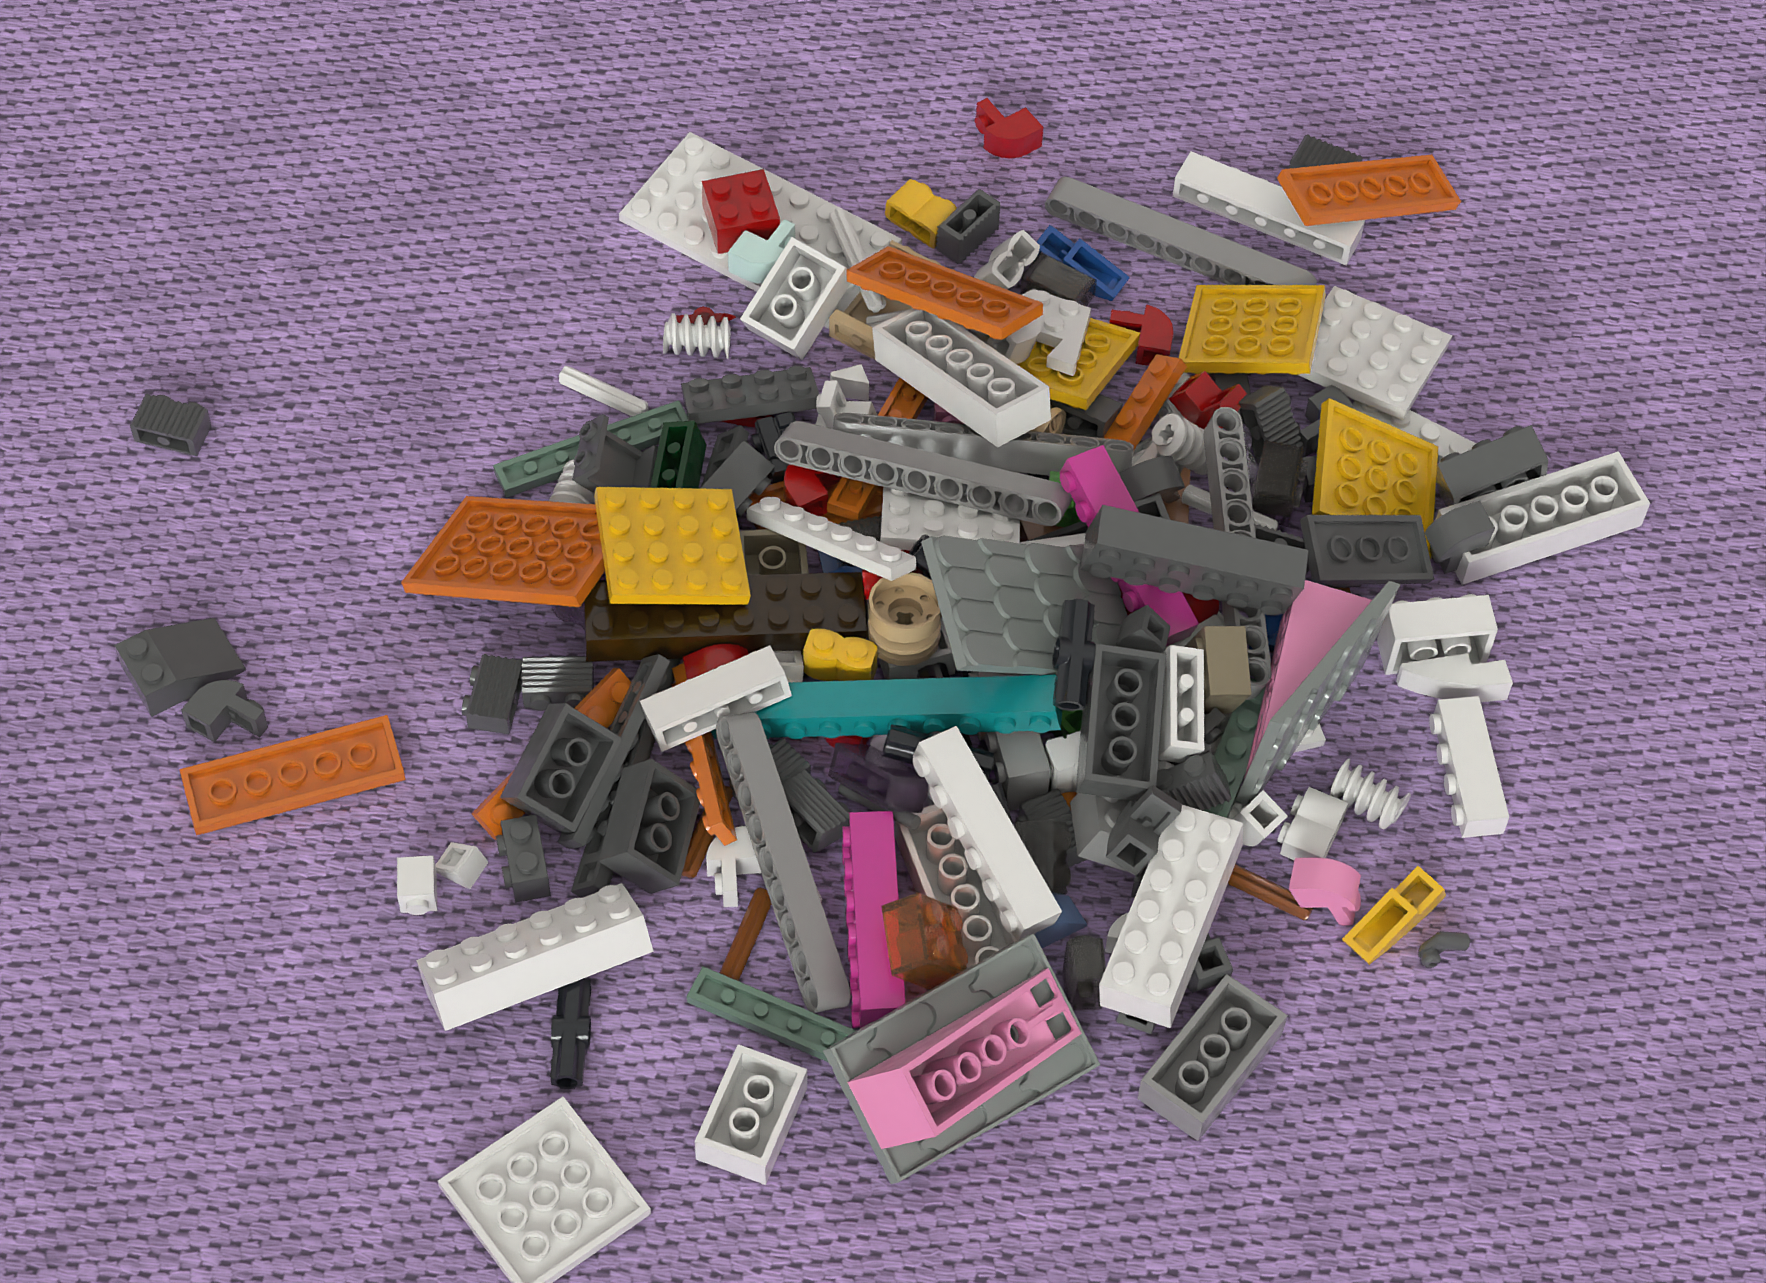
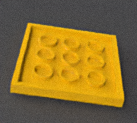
[1179,285,1326,375]
[1017,318,1140,410]
[1312,398,1438,559]
[594,487,751,605]

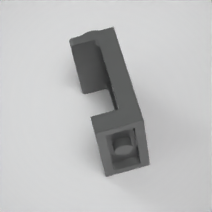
[572,414,658,494]

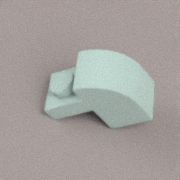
[728,219,795,284]

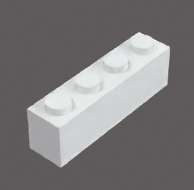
[640,645,792,752]
[1429,696,1509,838]

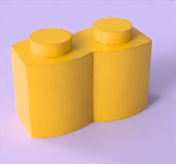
[885,179,957,249]
[803,629,878,681]

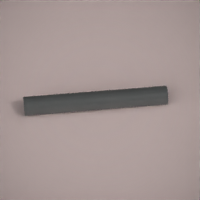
[838,782,921,830]

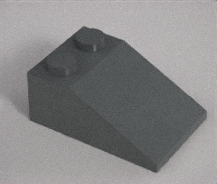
[114,618,246,717]

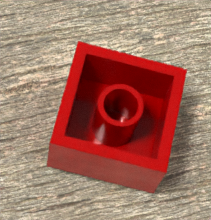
[702,169,780,254]

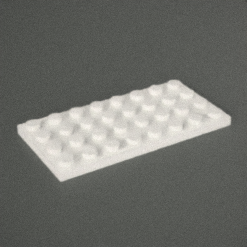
[619,132,902,329]

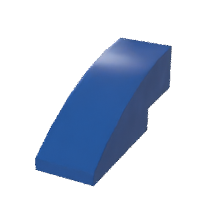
[1033,225,1130,301]

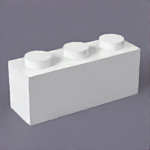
[1158,645,1204,763]

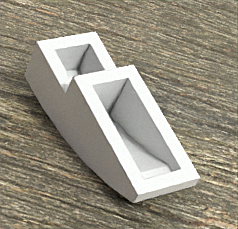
[1396,653,1513,702]

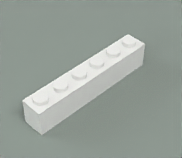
[1173,151,1365,266]
[913,726,1062,941]

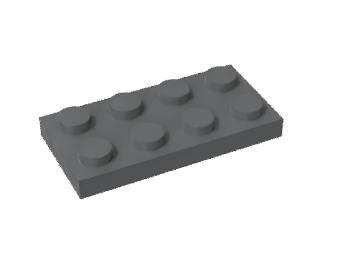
[681,366,819,424]
[1300,515,1434,585]

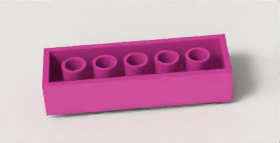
[842,811,905,1029]

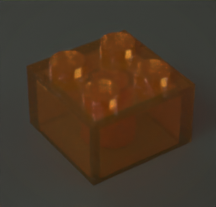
[881,892,968,990]

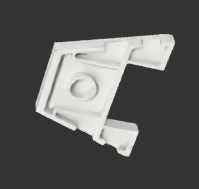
[961,289,1091,376]

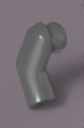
[1418,931,1470,968]

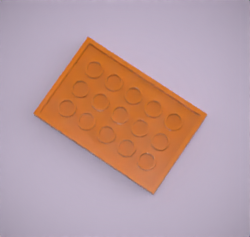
[401,496,605,607]

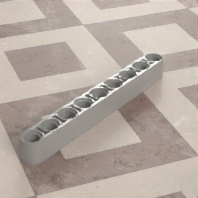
[1045,177,1317,285]
[1203,407,1271,700]
[833,413,1134,475]
[774,421,1072,526]
[716,712,851,1013]

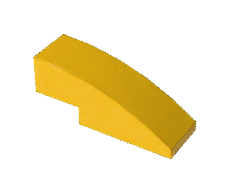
[1342,866,1446,965]

